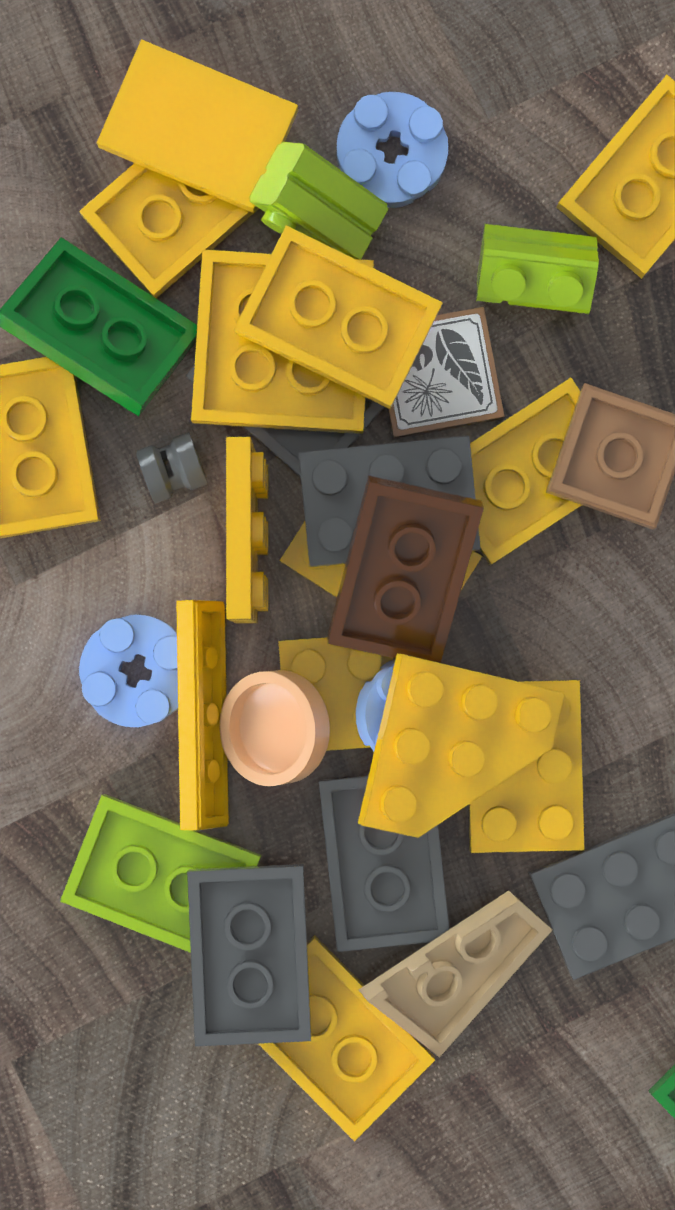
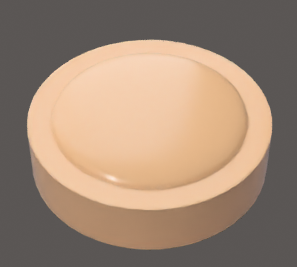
[220,670,330,786]

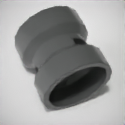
[136,432,208,504]

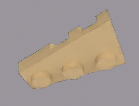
[359,890,553,1057]

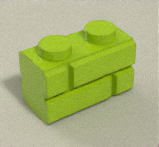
[249,142,389,260]
[476,224,599,314]

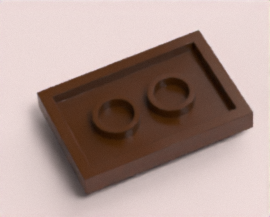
[327,475,484,663]

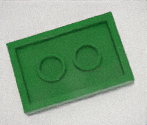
[0,237,197,417]

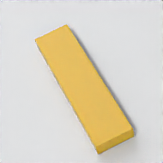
[176,600,229,830]

